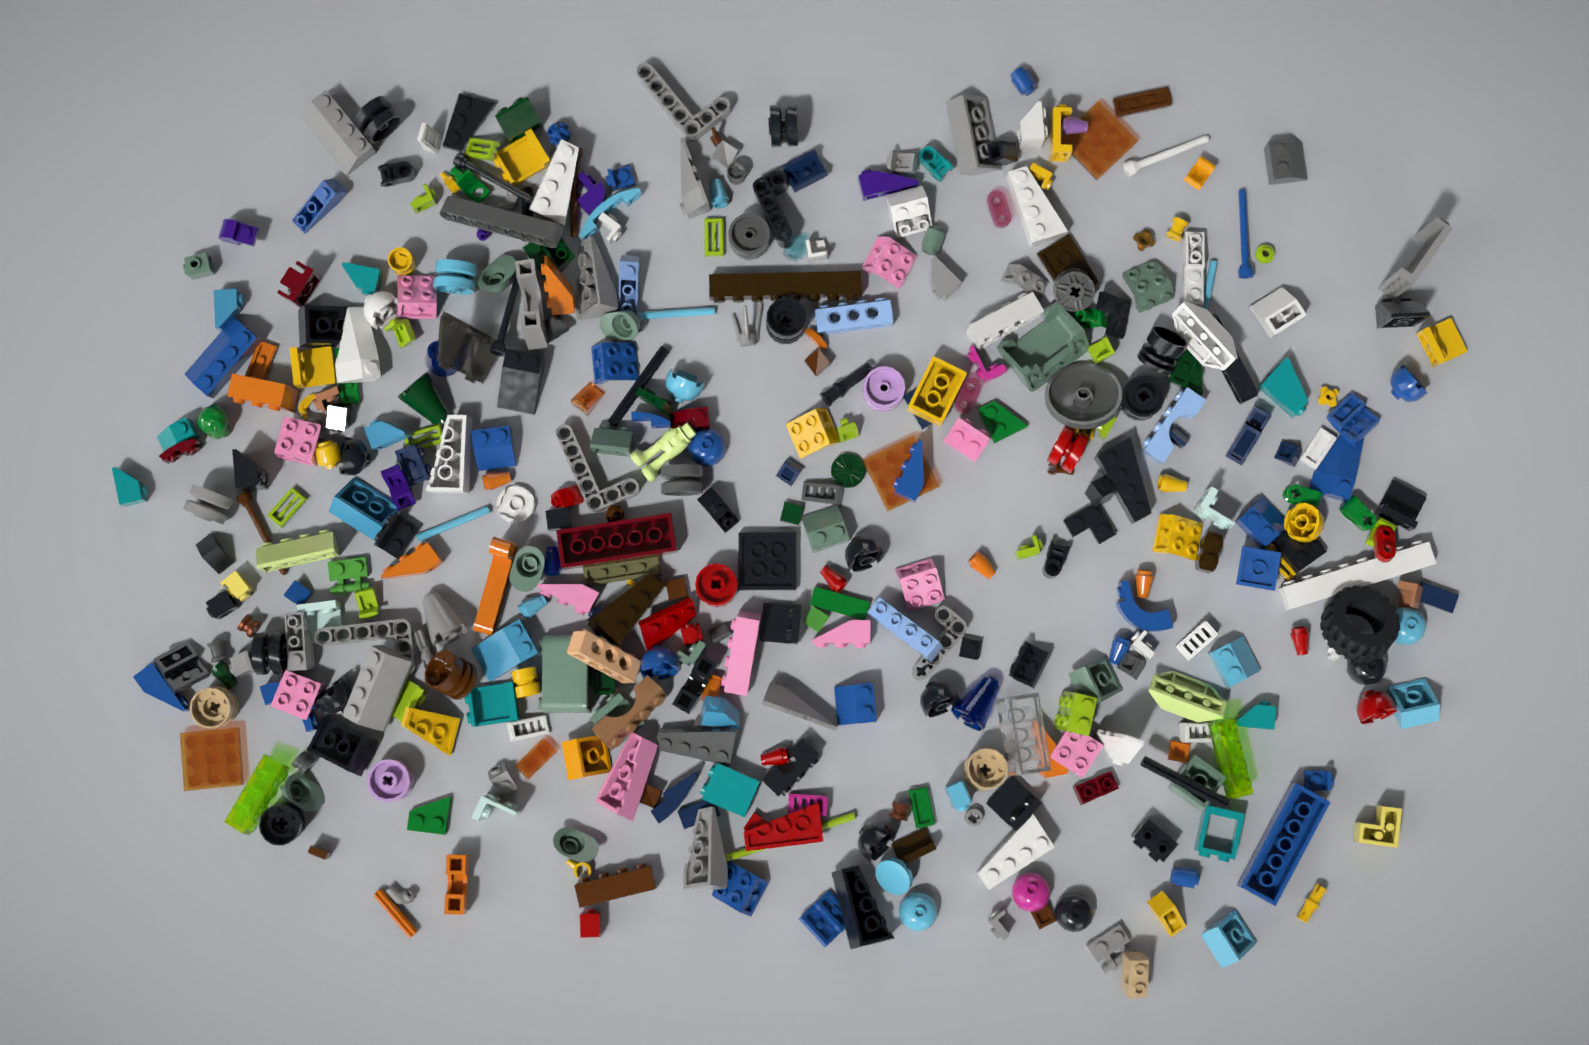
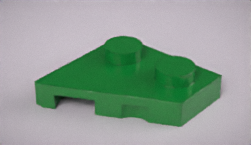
[977,401,1027,444]
[407,797,451,835]

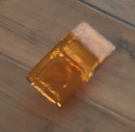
[515,738,557,780]

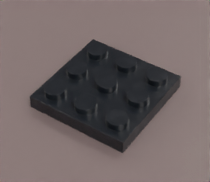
[738,532,796,591]

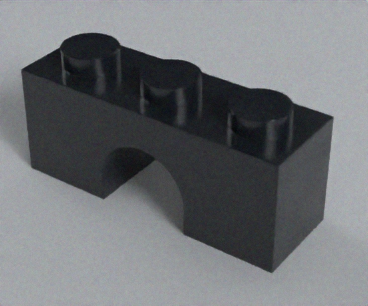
[672,654,719,715]
[762,739,819,797]

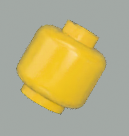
[315,440,341,469]

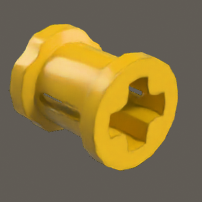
[1165,217,1189,242]

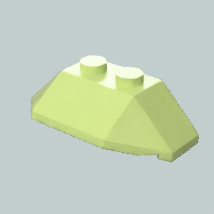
[1149,671,1227,722]

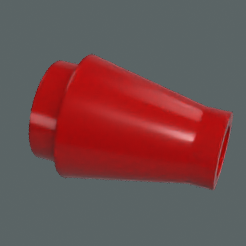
[820,565,848,593]
[1290,626,1309,655]
[760,746,790,766]

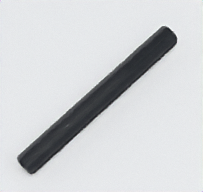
[608,346,669,427]
[1140,756,1230,809]

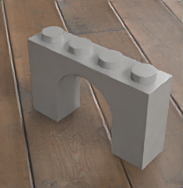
[515,259,548,350]

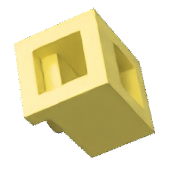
[220,571,254,602]

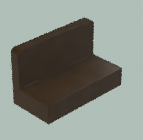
[891,828,937,864]

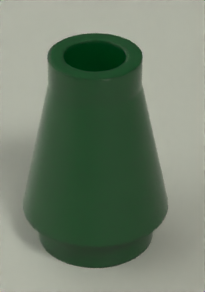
[210,660,238,689]

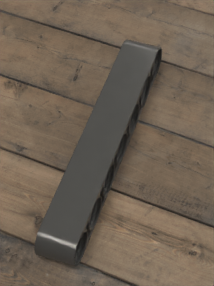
[439,196,564,248]

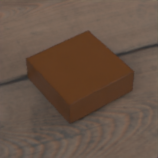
[665,578,688,600]
[308,845,332,860]
[1030,903,1057,930]

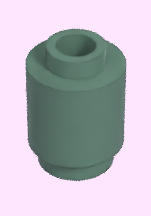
[921,226,945,256]

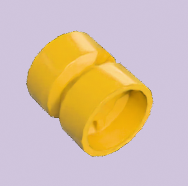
[388,247,417,275]
[511,667,541,698]

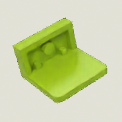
[392,679,428,723]
[1054,691,1097,736]

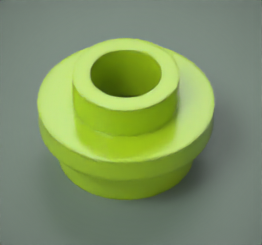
[1255,245,1275,264]

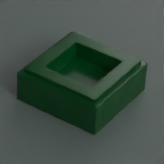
[780,502,803,526]

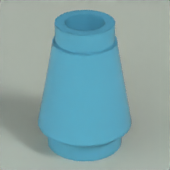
[710,179,729,209]
[517,594,547,619]

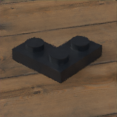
[1096,291,1131,339]
[1063,504,1116,545]
[1273,532,1327,573]

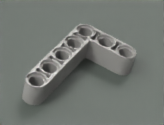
[637,63,731,141]
[556,424,640,513]
[315,619,416,675]

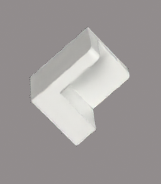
[805,239,828,263]

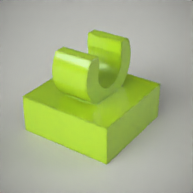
[837,417,859,443]

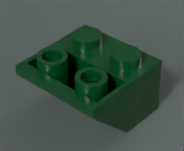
[495,96,543,144]
[522,237,575,280]

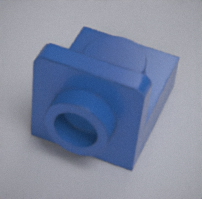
[605,166,636,191]
[1304,771,1334,791]

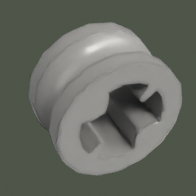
[964,809,983,826]

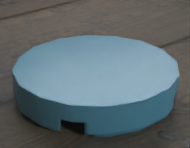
[876,857,913,895]

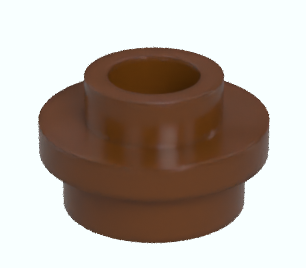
[606,505,624,522]

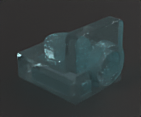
[783,234,807,261]

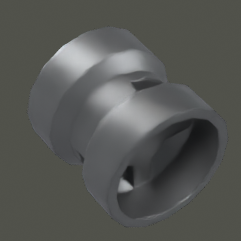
[727,162,746,185]

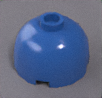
[1390,364,1428,402]
[688,428,726,467]
[641,645,680,680]

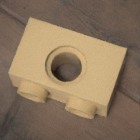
[1121,951,1149,998]

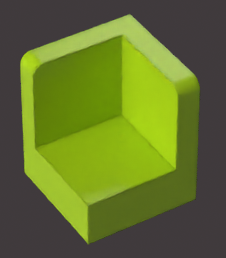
[1087,337,1115,365]

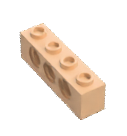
[567,629,641,683]

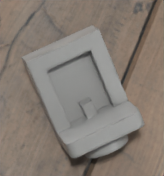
[886,150,918,174]
[487,763,518,797]
[988,908,1010,940]

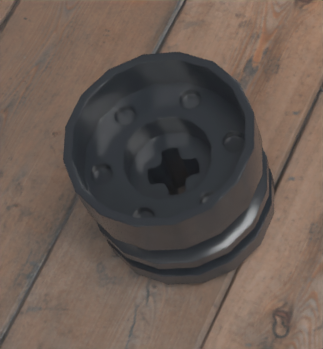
[766,298,806,344]
[1137,326,1188,375]
[259,801,305,846]

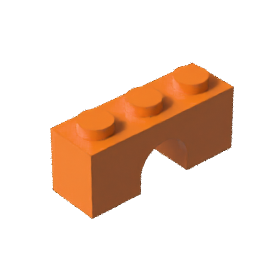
[444,854,469,915]

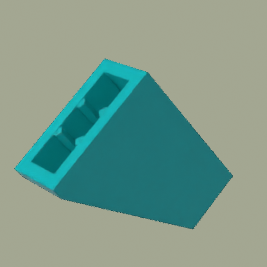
[1258,357,1309,418]

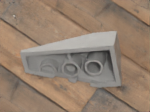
[680,137,710,219]
[575,236,618,320]
[762,680,836,731]
[683,807,728,890]

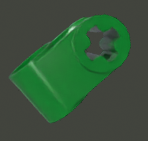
[1282,484,1323,509]
[1339,495,1377,531]

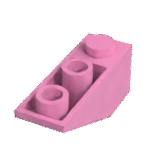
[537,584,600,615]
[812,620,870,648]

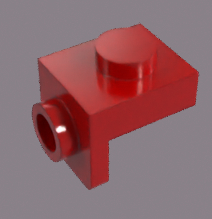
[551,485,584,509]

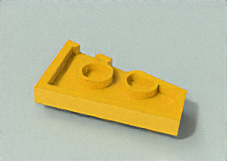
[401,707,460,756]

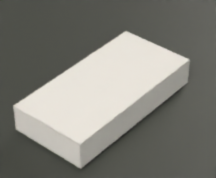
[1299,427,1337,470]

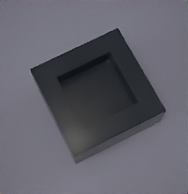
[959,638,981,660]

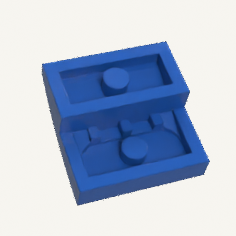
[1326,393,1380,447]
[798,890,845,948]

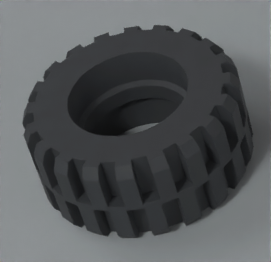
[1320,586,1401,663]

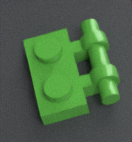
[327,557,370,595]

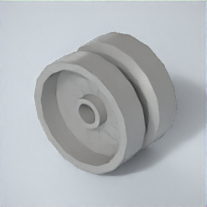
[183,484,233,525]

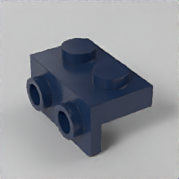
[782,150,828,192]
[395,442,432,486]

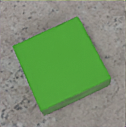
[803,606,829,633]

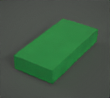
[908,787,935,829]

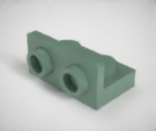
[677,641,708,666]

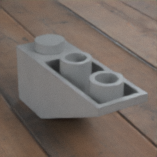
[284,612,315,671]

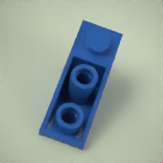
[292,178,348,234]
[893,439,924,503]
[133,663,190,712]

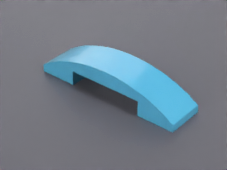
[580,188,642,241]

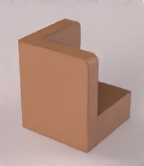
[1398,581,1423,610]

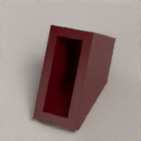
[671,407,710,430]

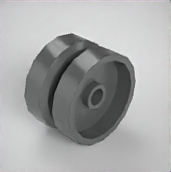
[728,213,770,260]
[661,464,703,496]

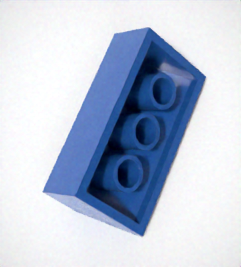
[185,317,262,399]

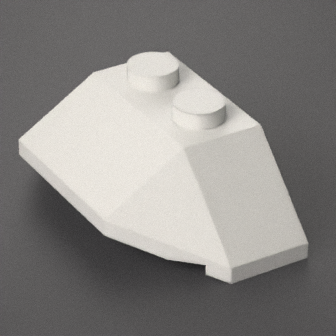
[1172,301,1237,371]

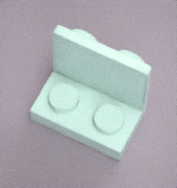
[1194,487,1235,530]
[297,600,344,643]
[471,793,521,821]

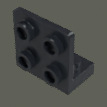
[1375,480,1426,531]
[374,512,421,560]
[760,603,802,645]
[986,776,1042,831]

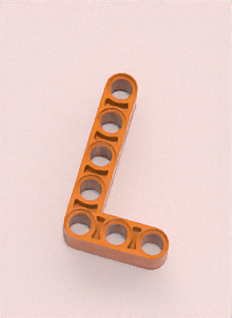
[473,537,518,636]

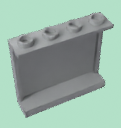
[1378,217,1453,300]

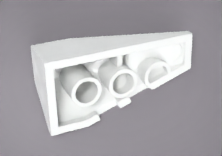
[335,307,381,383]
[1095,729,1144,766]

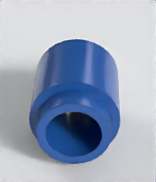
[1010,67,1037,96]
[1170,866,1200,889]

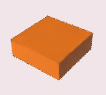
[1167,741,1190,763]

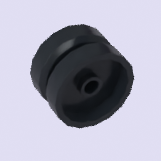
[353,96,403,144]
[768,104,798,147]
[1121,376,1164,421]
[251,632,288,675]

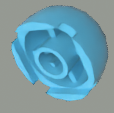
[665,368,705,403]
[1395,607,1426,645]
[898,891,938,931]

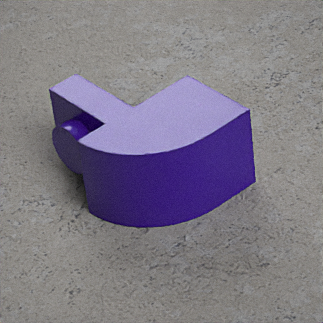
[577,172,606,217]
[218,219,259,247]
[381,464,416,510]

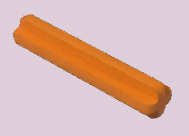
[374,889,418,938]

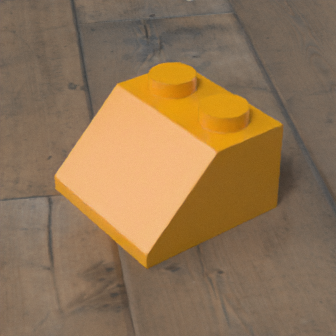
[561,735,612,780]

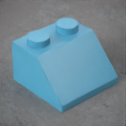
[1208,636,1260,687]
[1388,678,1440,729]
[1201,910,1257,968]

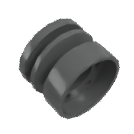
[1053,268,1095,312]

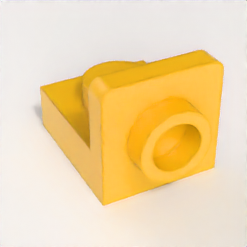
[1029,163,1053,191]

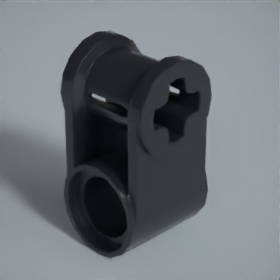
[378,161,416,187]
[1042,540,1070,579]

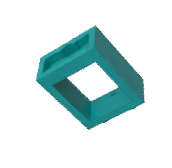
[1194,805,1245,862]

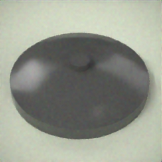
[1045,363,1122,429]

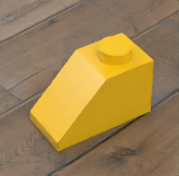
[1147,891,1187,937]

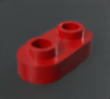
[1374,525,1396,563]

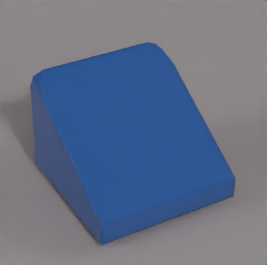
[284,580,313,605]

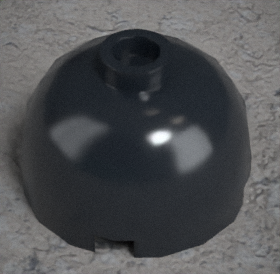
[339,437,370,476]
[845,536,884,572]
[1347,656,1387,685]
[315,676,353,714]
[920,681,960,718]
[858,823,896,862]
[1054,893,1094,932]

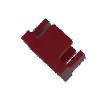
[277,261,322,308]

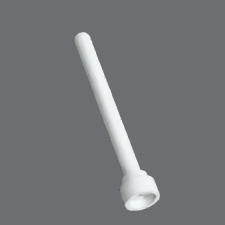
[1123,135,1210,177]

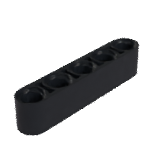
[1212,314,1258,404]

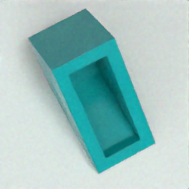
[342,262,383,296]
[157,417,200,451]
[112,467,148,507]
[1232,701,1276,730]

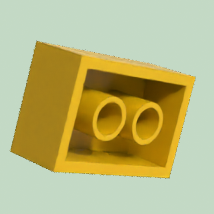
[906,356,967,427]

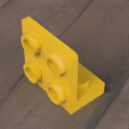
[1416,318,1467,368]
[289,346,336,389]
[786,407,841,458]
[1152,514,1203,560]

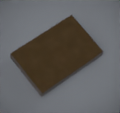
[1036,234,1099,295]

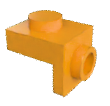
[1184,156,1216,191]

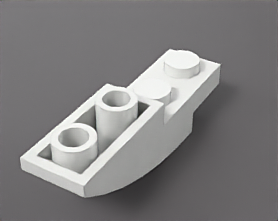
[1182,232,1205,308]

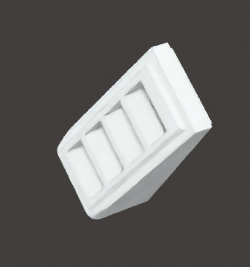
[417,123,442,154]
[1175,620,1218,661]
[507,714,550,742]
[1179,722,1221,743]

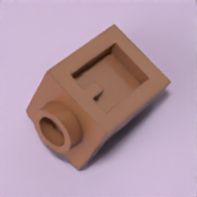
[313,386,339,413]

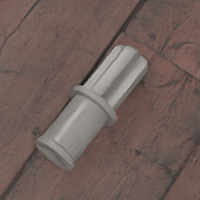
[413,630,433,669]

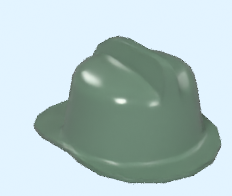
[476,255,516,294]
[600,310,642,341]
[510,546,545,592]
[280,774,324,812]
[553,827,599,862]

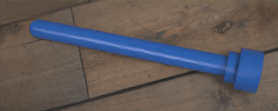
[1238,189,1254,279]

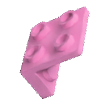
[861,236,917,288]
[397,275,437,319]
[274,417,322,466]
[943,418,990,462]
[895,558,945,611]
[271,670,326,720]
[1050,731,1103,777]

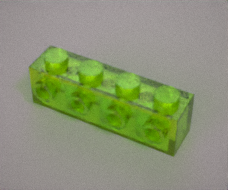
[1207,717,1254,799]
[224,754,290,835]

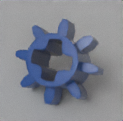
[547,122,571,145]

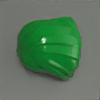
[197,404,230,439]

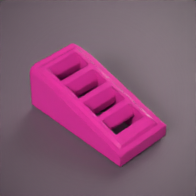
[788,793,828,816]

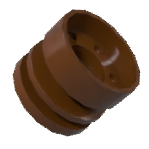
[425,650,477,700]

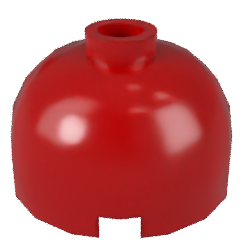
[1356,689,1397,725]

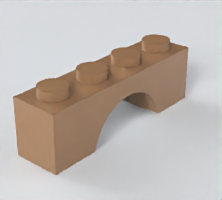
[592,675,667,751]

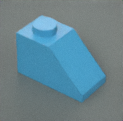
[213,289,244,331]
[364,419,413,450]
[701,696,740,729]

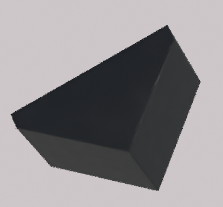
[196,533,235,575]

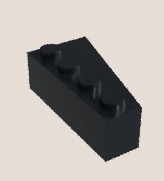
[1094,437,1152,524]
[832,865,894,950]

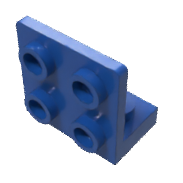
[591,342,638,384]
[712,861,769,917]

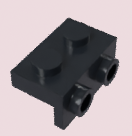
[1009,641,1051,689]

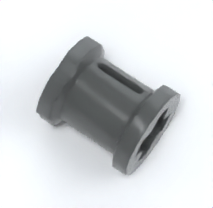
[207,640,229,663]

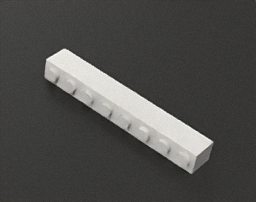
[1279,540,1437,610]

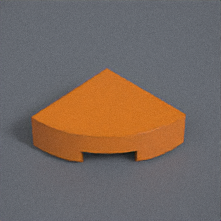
[805,328,828,351]

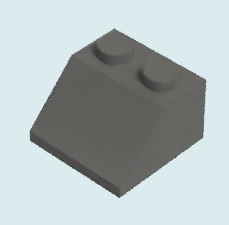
[1264,140,1307,185]

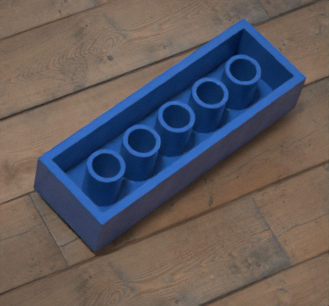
[1237,783,1331,906]

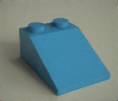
[471,619,540,682]

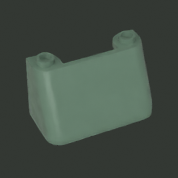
[997,301,1089,392]
[538,635,590,713]

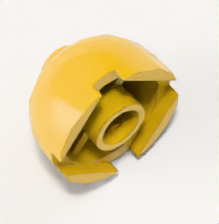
[1284,503,1324,542]

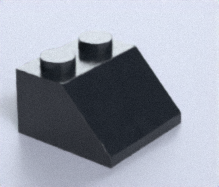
[232,449,270,492]

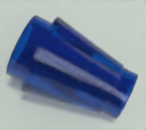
[543,546,562,576]

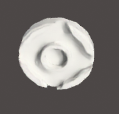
[497,485,535,524]

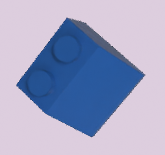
[471,426,517,471]
[1235,495,1284,548]
[834,683,877,726]

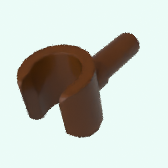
[710,127,724,147]
[1047,463,1074,475]

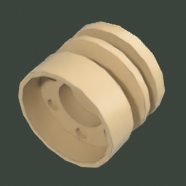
[190,686,239,729]
[963,748,1008,791]

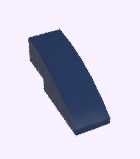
[1225,404,1272,466]
[651,772,698,824]

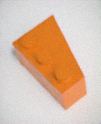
[227,373,300,413]

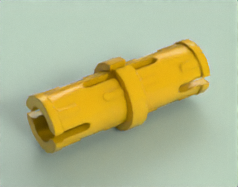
[1297,884,1327,924]

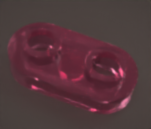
[986,190,1012,228]
[954,377,981,415]

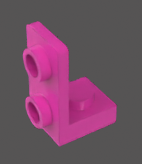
[967,345,1007,383]

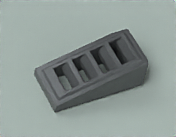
[801,481,844,505]

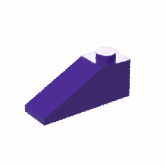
[858,170,919,201]

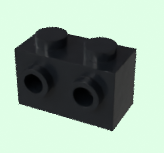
[1131,818,1178,862]

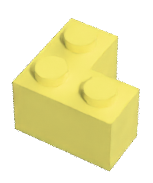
[1353,806,1402,848]

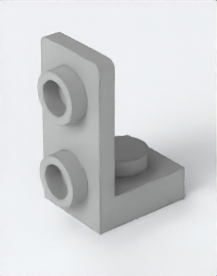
[1001,264,1048,298]

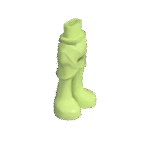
[630,422,696,482]

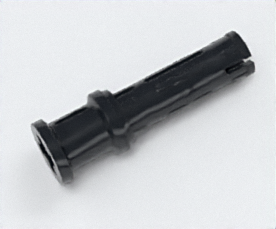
[819,362,873,407]

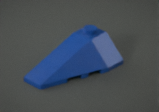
[1309,434,1364,502]

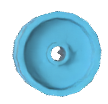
[433,259,478,295]

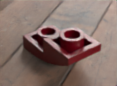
[159,439,202,464]
[1073,771,1119,805]

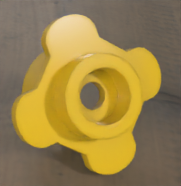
[1318,386,1339,407]

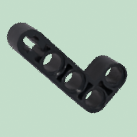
[753,170,794,249]

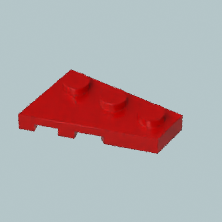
[638,597,697,651]

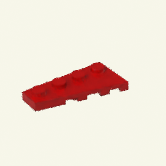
[744,802,824,851]

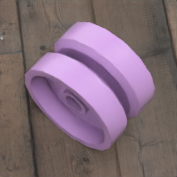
[862,366,905,412]
[367,759,414,802]

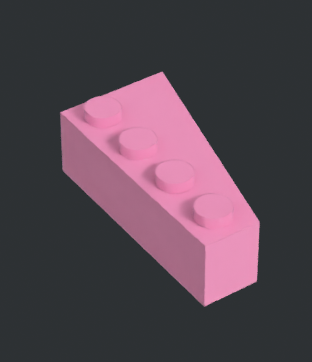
[595,732,658,821]

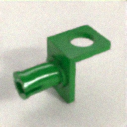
[449,166,491,203]
[1075,308,1109,329]

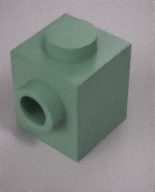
[183,252,215,280]

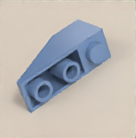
[618,255,641,315]

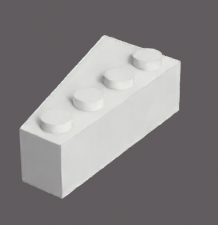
[528,139,579,226]
[1006,166,1068,248]
[966,292,1044,352]
[426,415,473,494]
[977,814,1054,890]

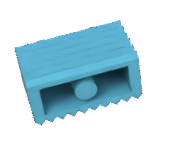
[944,780,973,812]

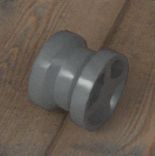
[291,751,316,776]

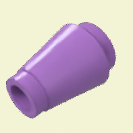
[1061,115,1088,135]

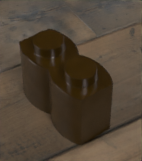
[1195,531,1223,574]

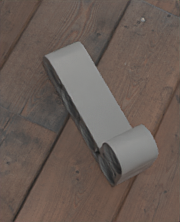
[912,606,967,681]

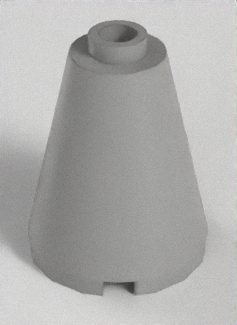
[422,591,468,647]

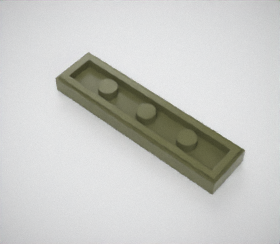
[583,556,662,586]

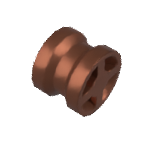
[237,614,262,638]
[889,801,911,821]

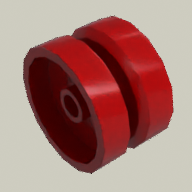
[1047,425,1090,473]
[695,563,738,608]

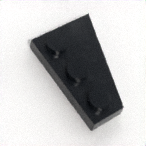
[442,93,496,152]

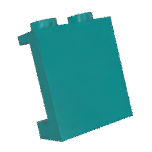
[464,682,520,727]
[700,763,760,817]

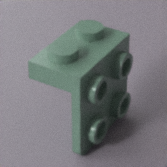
[1122,260,1174,313]
[590,693,645,746]

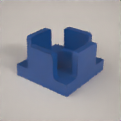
[1236,546,1281,591]

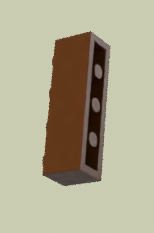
[574,863,657,908]

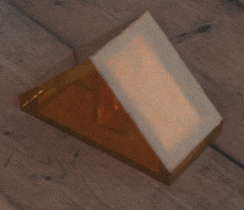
[570,382,605,417]

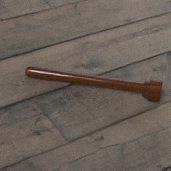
[570,147,583,238]
[236,491,288,575]

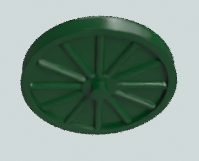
[831,454,865,488]

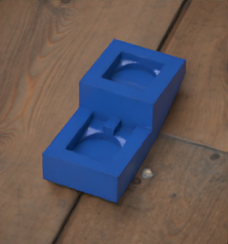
[631,412,671,429]

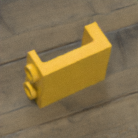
[1049,105,1072,162]
[493,129,550,186]

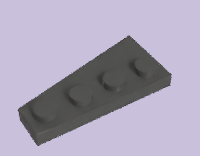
[656,729,737,766]

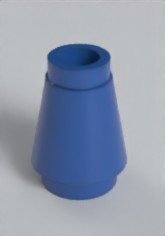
[1108,635,1131,666]

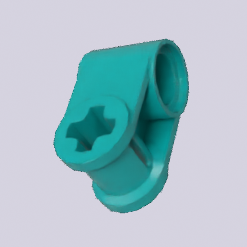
[918,146,954,182]

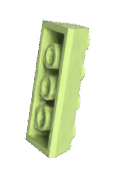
[256,530,340,573]

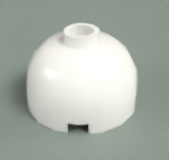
[363,291,398,330]

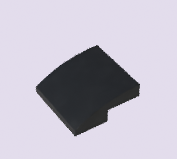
[154,641,209,694]

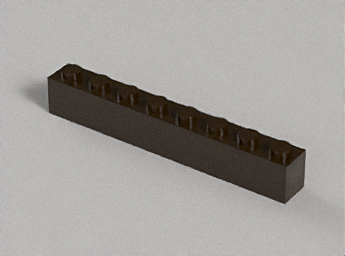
[709,271,862,303]

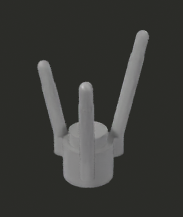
[731,303,763,347]

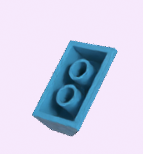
[329,477,401,542]

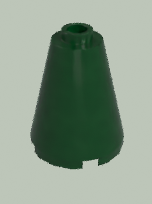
[397,372,449,426]

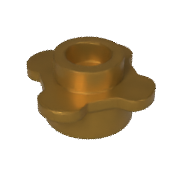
[1133,229,1155,251]

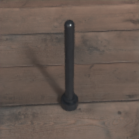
[453,152,533,202]
[489,273,519,357]

